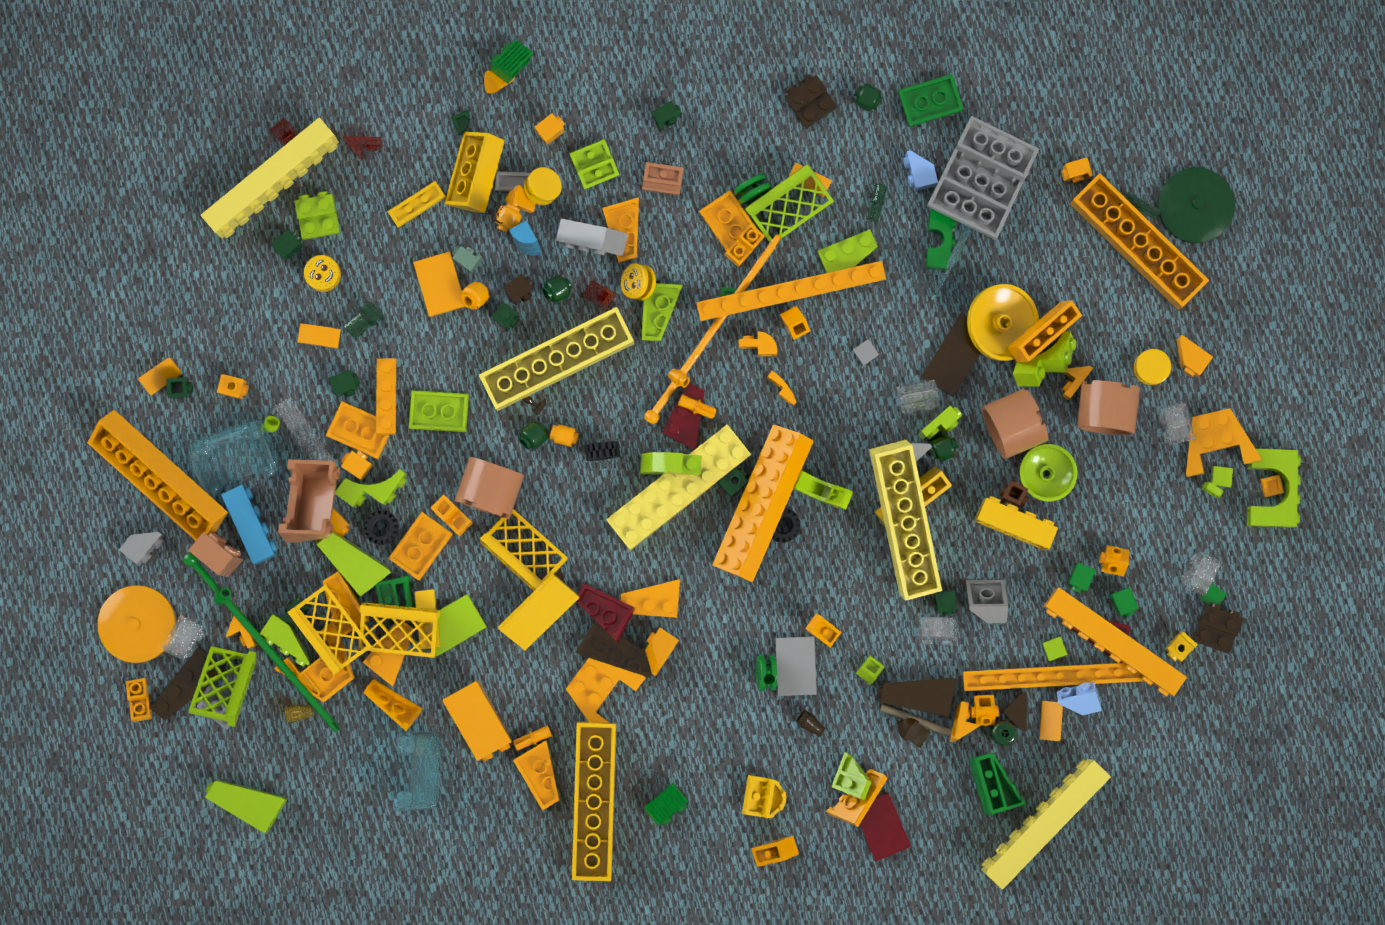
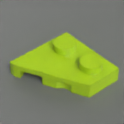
[832,752,871,800]

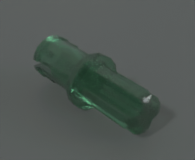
[868,184,887,222]
[1125,192,1161,220]

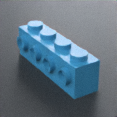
[221,485,278,565]

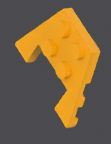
[1186,408,1262,477]
[274,621,355,702]
[566,658,646,723]

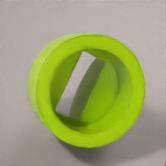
[263,416,280,433]

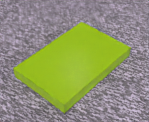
[409,390,469,433]
[436,594,487,657]

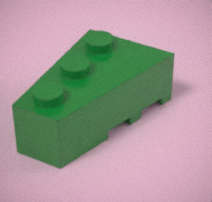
[968,753,1027,815]

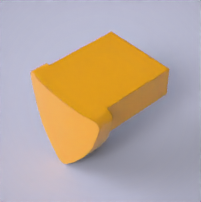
[484,70,515,94]
[505,184,536,213]

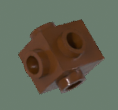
[1000,480,1029,508]

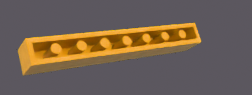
[1043,587,1187,697]

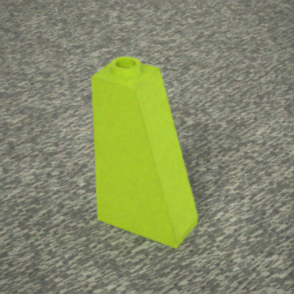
[315,530,391,597]
[205,780,288,833]

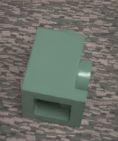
[452,245,483,274]

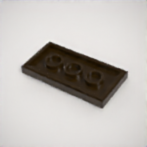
[921,313,981,397]

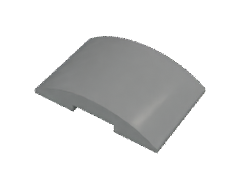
[927,116,1039,240]

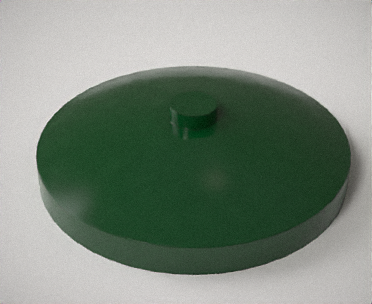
[1158,167,1235,243]

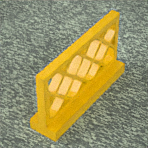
[480,509,568,591]
[287,584,372,675]
[358,602,440,658]

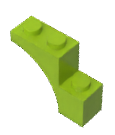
[1013,331,1076,387]
[335,469,408,508]

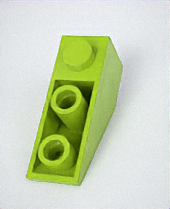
[260,614,312,667]

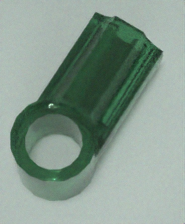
[344,302,384,340]

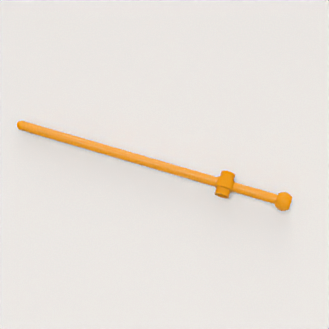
[644,234,781,424]

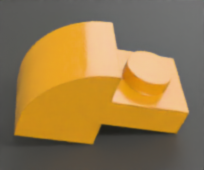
[738,331,777,356]

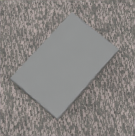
[776,637,816,696]

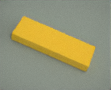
[387,181,446,228]
[415,589,440,649]

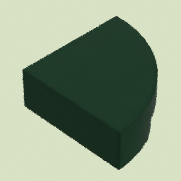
[451,110,470,135]

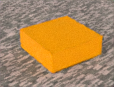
[1260,474,1284,498]

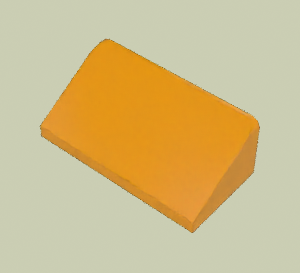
[138,357,182,396]
[1039,701,1063,741]

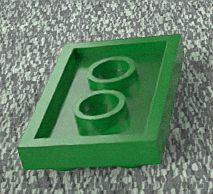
[898,74,964,127]

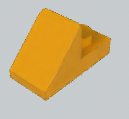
[1062,366,1093,400]
[226,610,258,649]
[805,613,841,648]
[950,701,980,743]

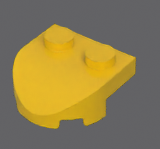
[742,775,786,818]

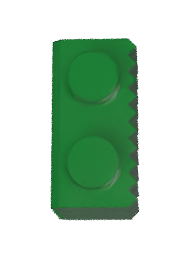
[490,39,533,84]
[644,782,688,826]

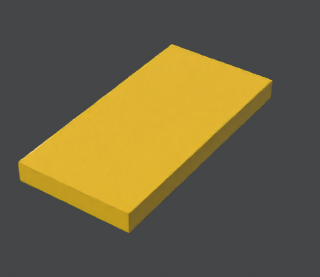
[498,573,580,651]

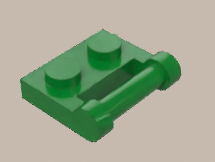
[376,576,414,621]

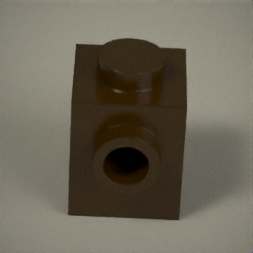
[503,274,534,305]

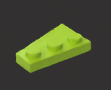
[818,229,878,273]
[642,283,683,342]

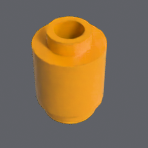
[550,424,579,447]

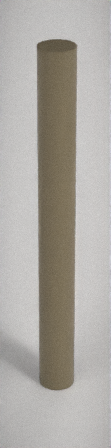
[880,703,952,737]

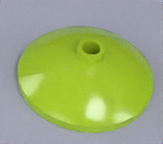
[1019,444,1077,502]

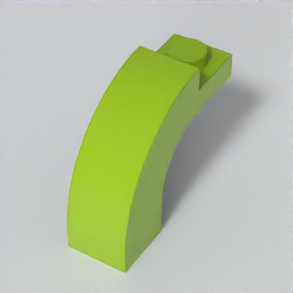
[640,452,702,476]
[793,471,853,510]

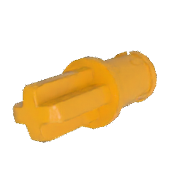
[678,394,716,419]
[513,725,552,750]

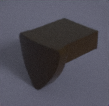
[897,718,930,748]

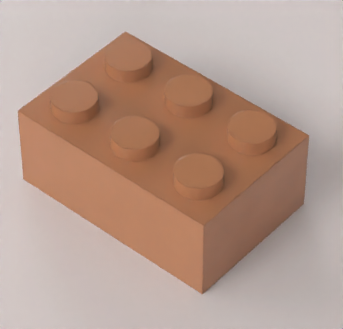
[188,532,243,577]

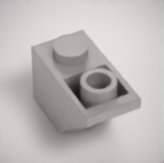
[119,532,165,565]

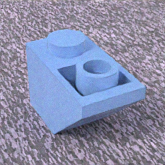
[903,150,938,191]
[1057,682,1102,715]

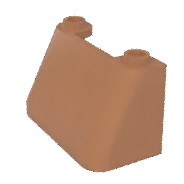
[278,459,340,543]

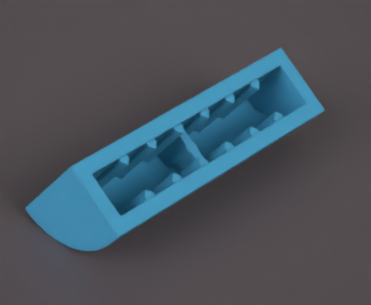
[509,221,542,256]

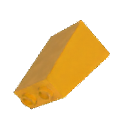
[442,681,513,762]

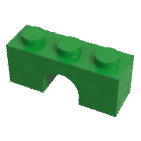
[925,210,957,271]

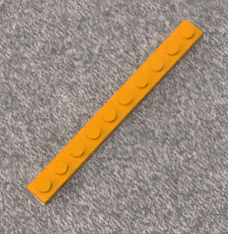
[696,261,886,321]
[963,663,1142,691]

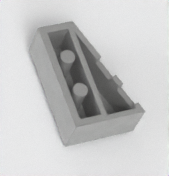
[556,219,628,256]

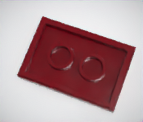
[860,792,911,862]

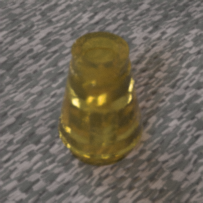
[284,704,313,724]

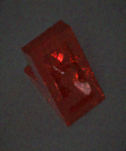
[343,136,383,162]

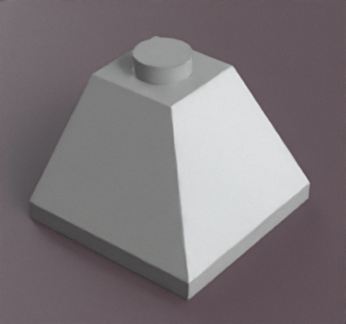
[966,580,1008,623]

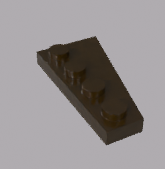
[575,621,653,678]
[150,647,227,720]

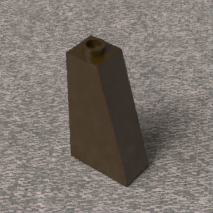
[876,678,956,717]

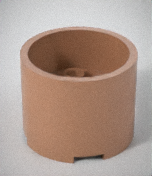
[1077,380,1140,435]
[982,389,1049,459]
[454,457,524,519]

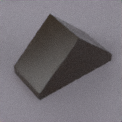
[1001,692,1027,731]

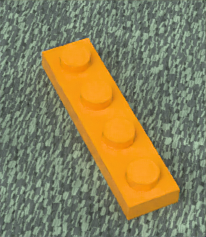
[376,358,396,435]

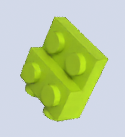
[294,191,340,240]
[918,406,962,440]

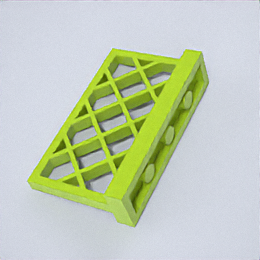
[745,163,834,242]
[189,646,256,727]

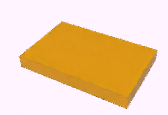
[699,190,757,251]
[413,251,465,317]
[326,401,390,459]
[388,512,453,581]

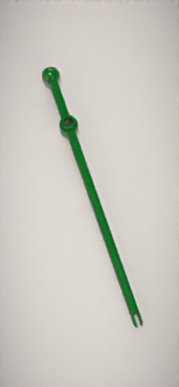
[183,552,340,732]

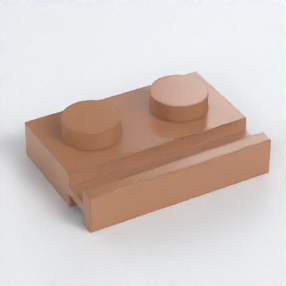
[642,162,684,196]

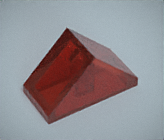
[269,118,298,147]
[582,280,617,312]

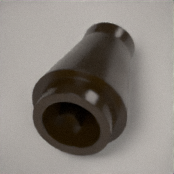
[796,710,825,737]

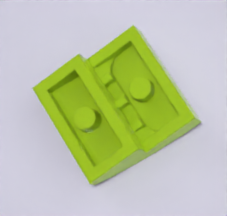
[569,139,619,190]

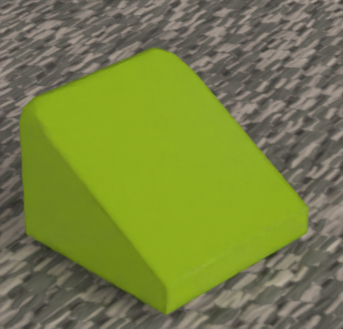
[856,655,885,685]

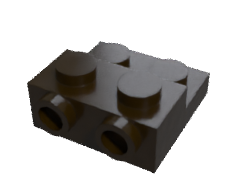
[785,74,838,129]
[1192,602,1244,654]

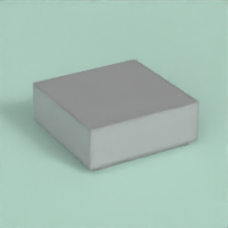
[852,339,879,366]

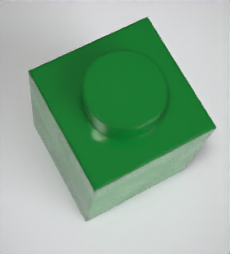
[1067,563,1096,594]
[1109,587,1139,618]

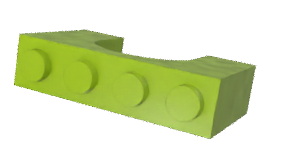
[1247,449,1301,528]

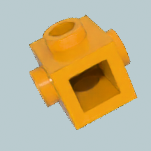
[1099,545,1129,577]
[970,695,999,726]

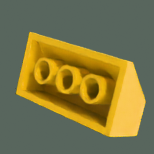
[444,132,505,213]
[973,496,1058,550]

